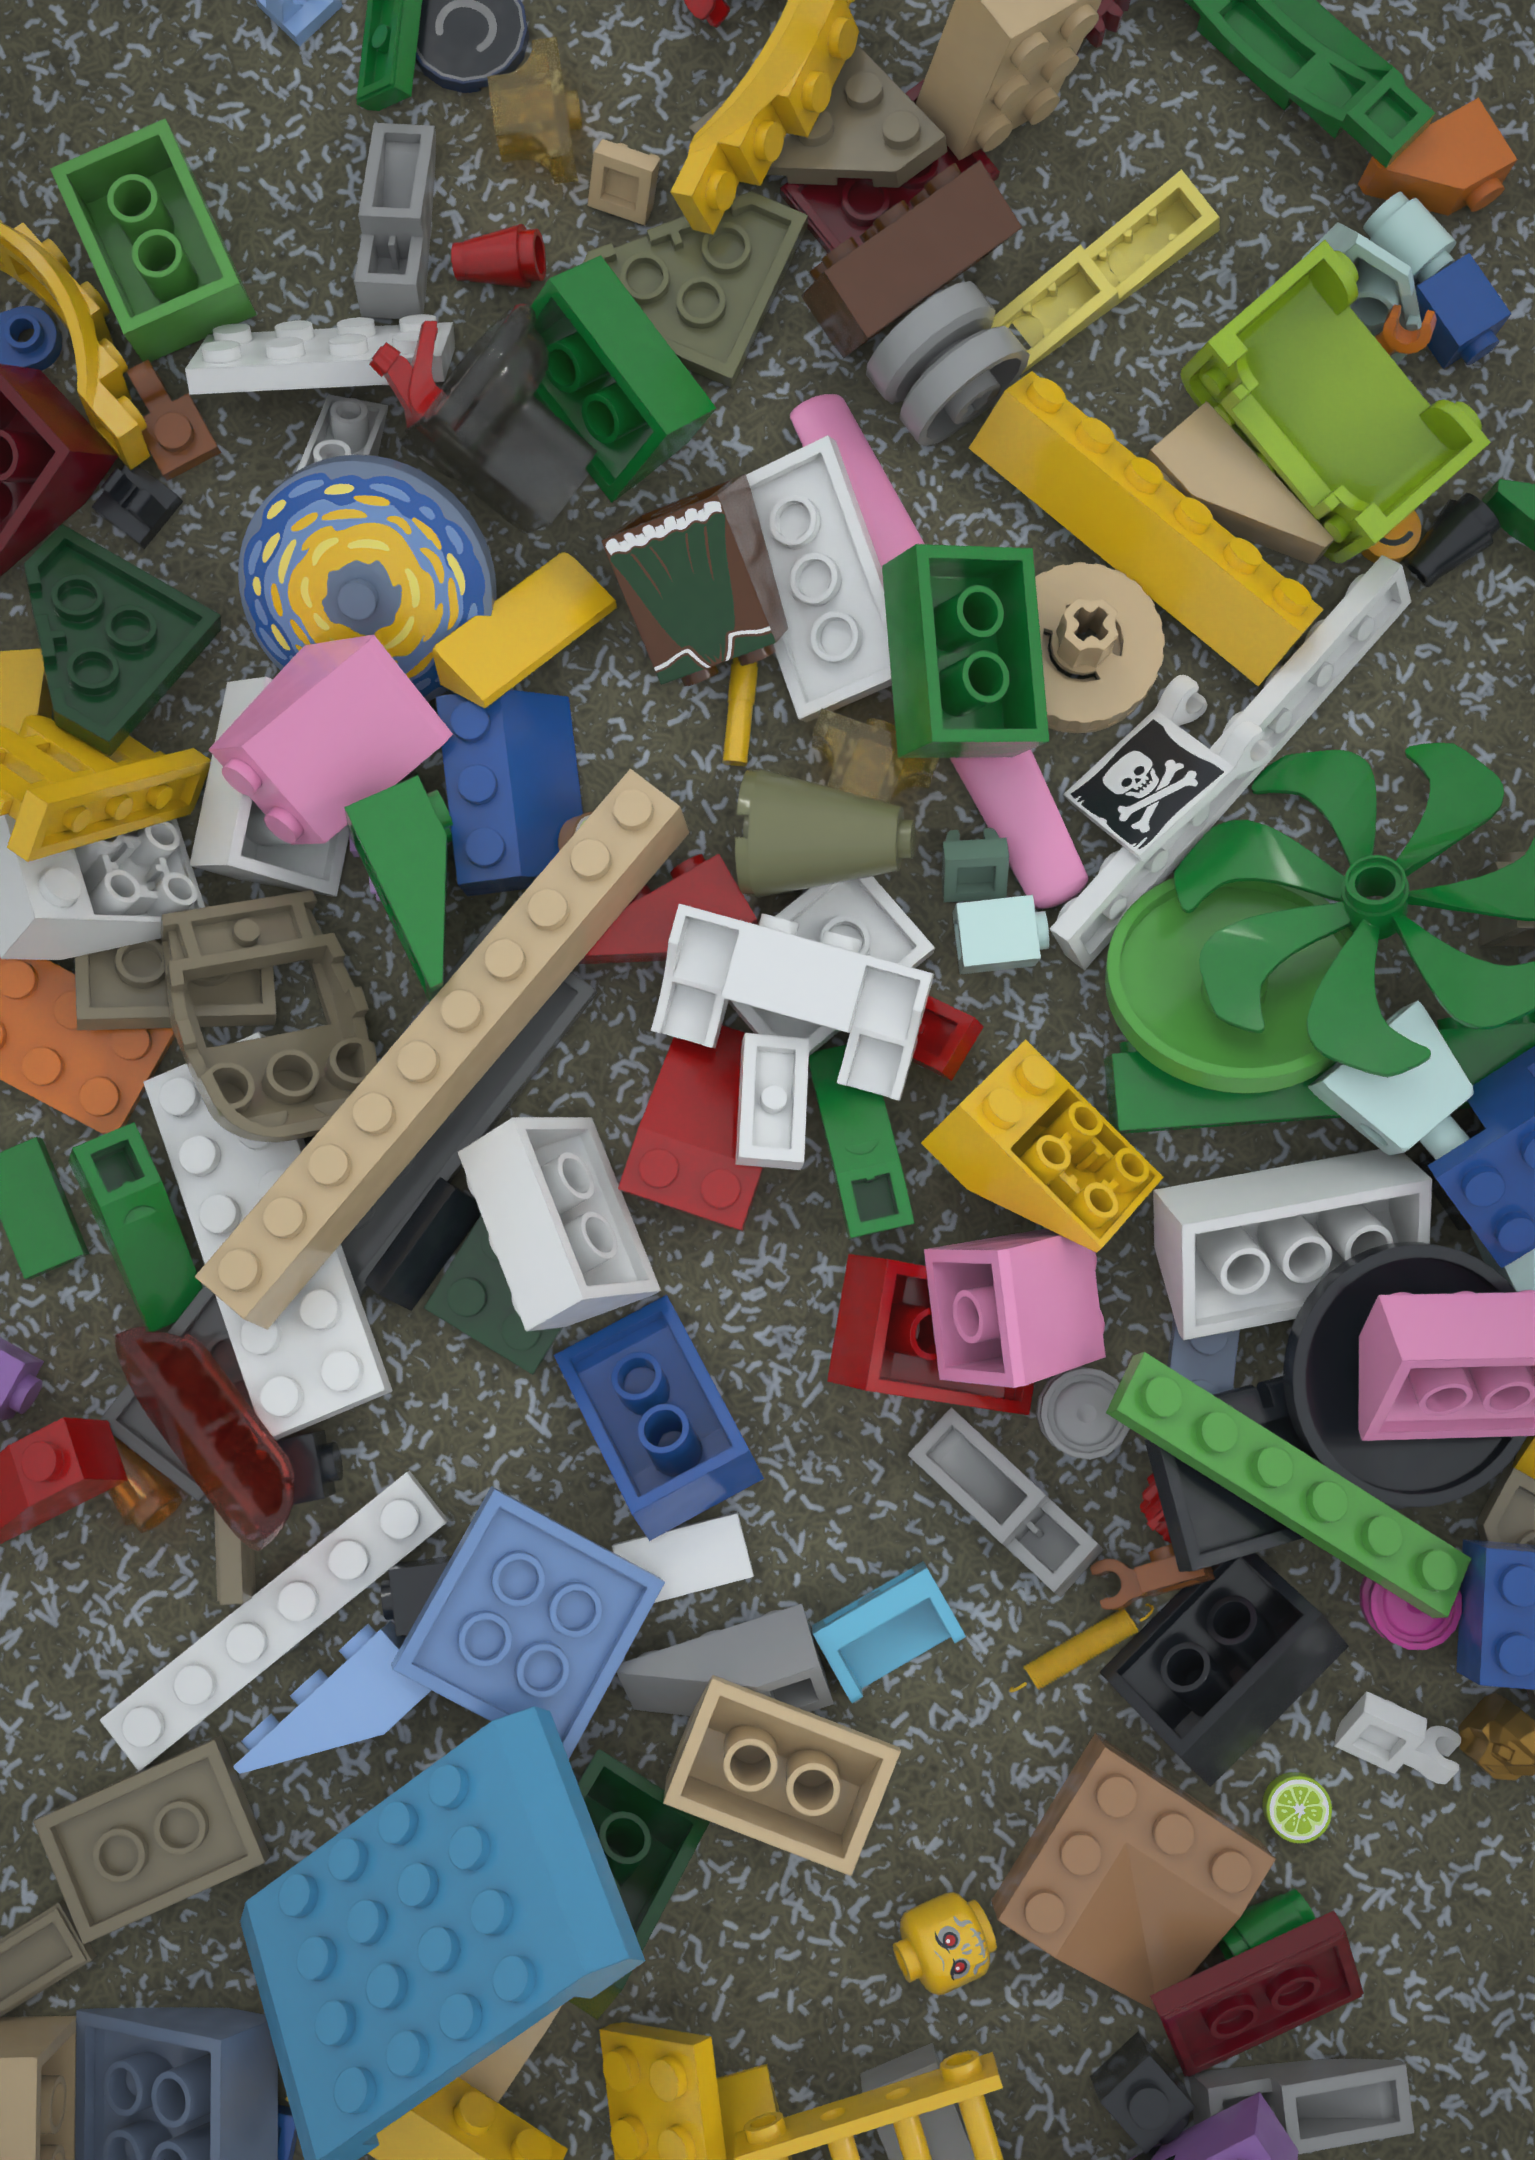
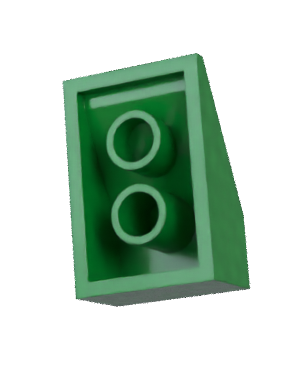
[344,775,453,1003]

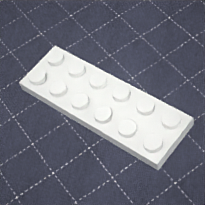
[143,1032,393,1441]

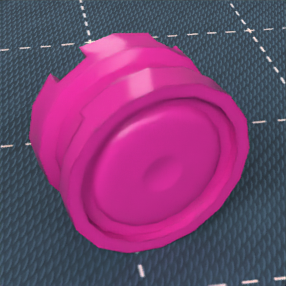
[1360,1576,1462,1650]

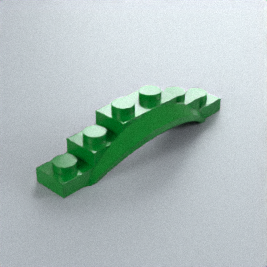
[1184,0,1436,168]

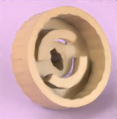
[1035,562,1165,733]

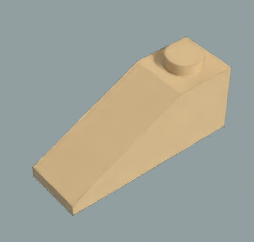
[1147,401,1334,565]

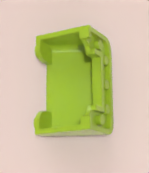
[1180,240,1491,563]

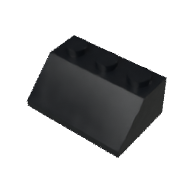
[1099,1553,1349,1787]

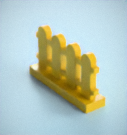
[0,715,211,862]

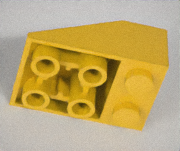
[921,1039,1164,1253]

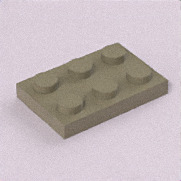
[33,1735,271,1945]

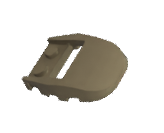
[161,890,378,1142]

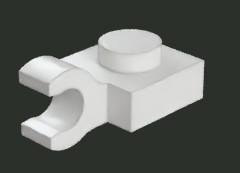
[1334,1691,1461,1784]

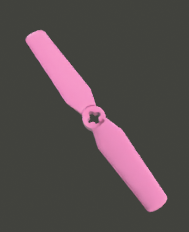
[790,394,1088,909]

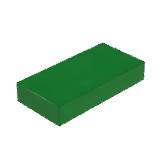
[0,1137,89,1279]

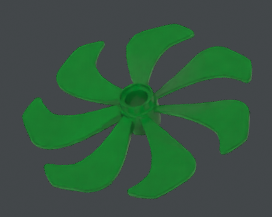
[1174,743,1535,1078]

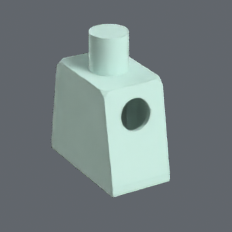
[1308,1001,1474,1160]

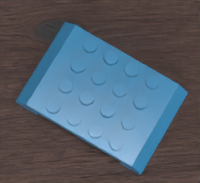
[240,1706,645,2160]

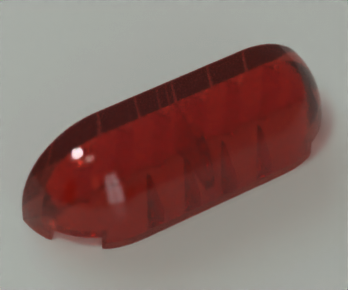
[115,1327,294,1551]

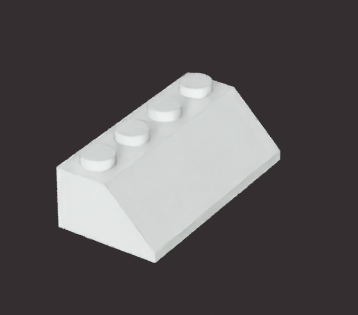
[1153,1149,1432,1340]

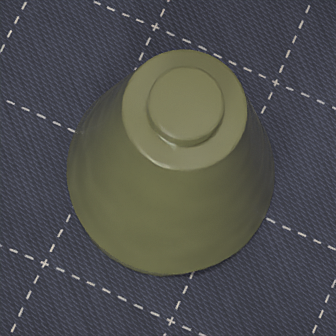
[735,769,916,898]

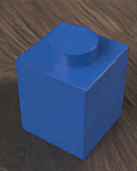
[1415,253,1512,369]

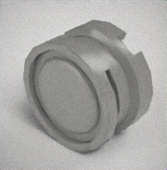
[1036,1367,1130,1460]

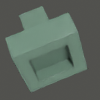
[942,828,1009,902]

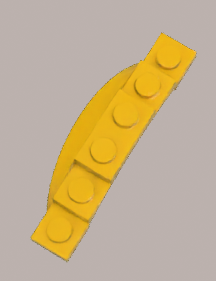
[670,0,859,235]
[0,220,150,471]

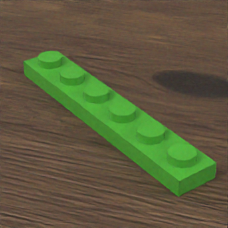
[1106,1352,1471,1618]

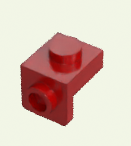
[912,996,984,1081]

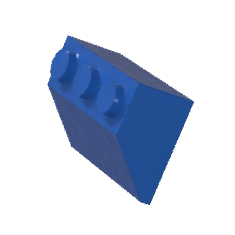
[436,690,583,896]

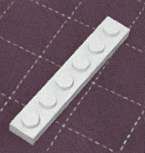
[100,1471,449,1771]

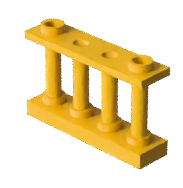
[734,2051,1004,2160]

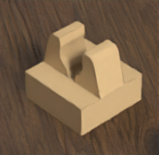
[587,139,660,226]

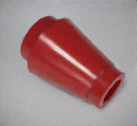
[451,224,546,289]

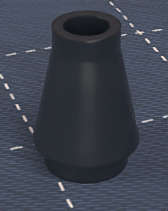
[1403,493,1501,587]

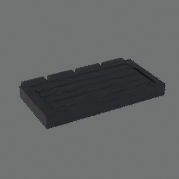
[1144,1376,1406,1572]

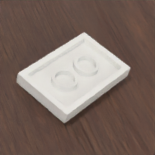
[728,876,935,1056]

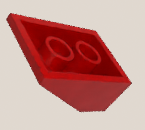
[618,1025,764,1232]
[827,1254,1035,1416]

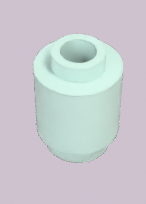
[1363,191,1456,284]

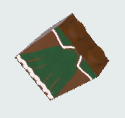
[601,474,788,686]

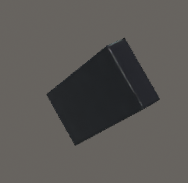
[364,1177,481,1311]

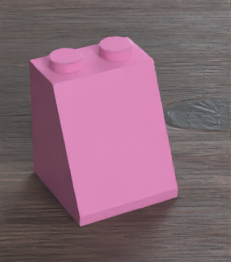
[209,635,453,845]
[924,1229,1106,1388]

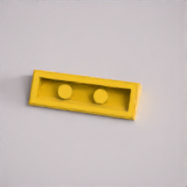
[432,552,617,708]

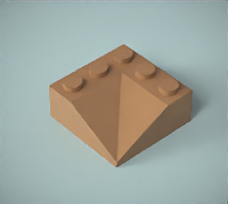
[991,1733,1276,2012]

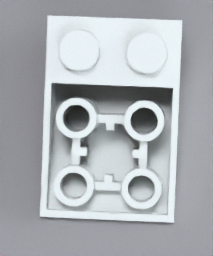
[0,814,205,960]

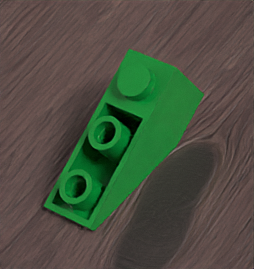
[808,1044,915,1240]
[68,1122,203,1334]

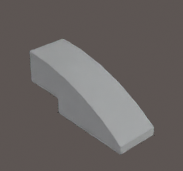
[354,123,436,319]
[908,1407,1104,1598]
[1189,2059,1414,2154]

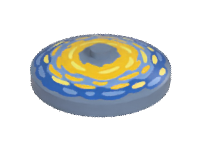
[238,454,497,702]

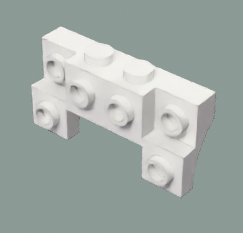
[651,904,934,1101]

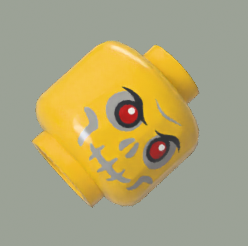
[893,1892,997,1995]

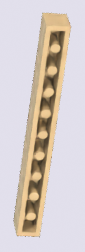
[195,769,689,1330]

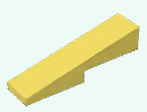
[991,169,1220,375]

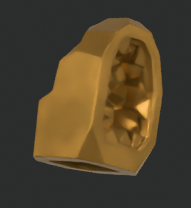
[1458,1692,1535,1781]

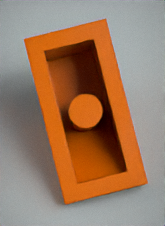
[1358,97,1518,216]

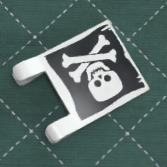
[1063,675,1273,863]

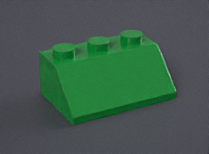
[499,255,716,503]

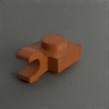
[126,359,222,481]
[1090,1544,1215,1611]

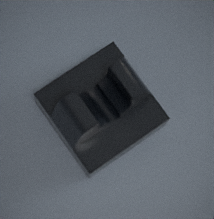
[92,465,183,549]

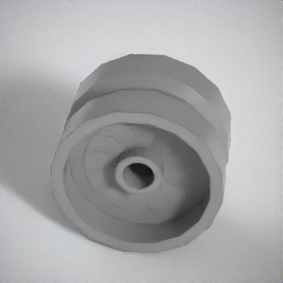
[866,281,1030,447]

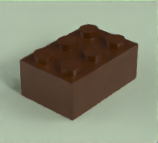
[801,160,1022,358]

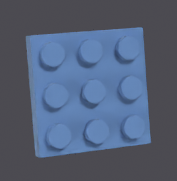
[391,1486,665,1759]

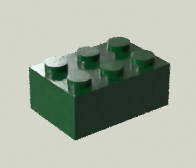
[569,1749,710,2020]

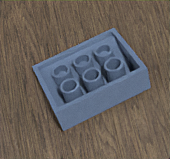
[75,2007,278,2160]

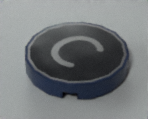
[416,0,529,93]

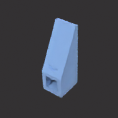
[233,1621,431,1774]

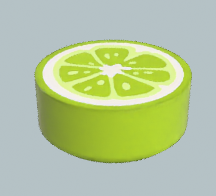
[1262,1772,1332,1843]

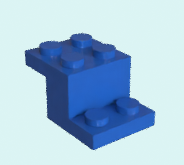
[1428,1046,1535,1269]

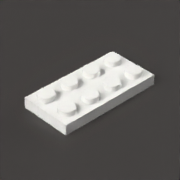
[185,314,455,395]
[746,435,892,722]

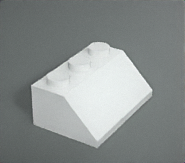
[189,677,349,897]
[458,1117,661,1332]

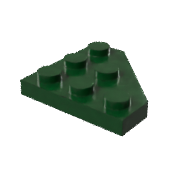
[24,524,221,756]

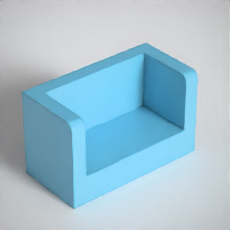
[812,1561,966,1703]

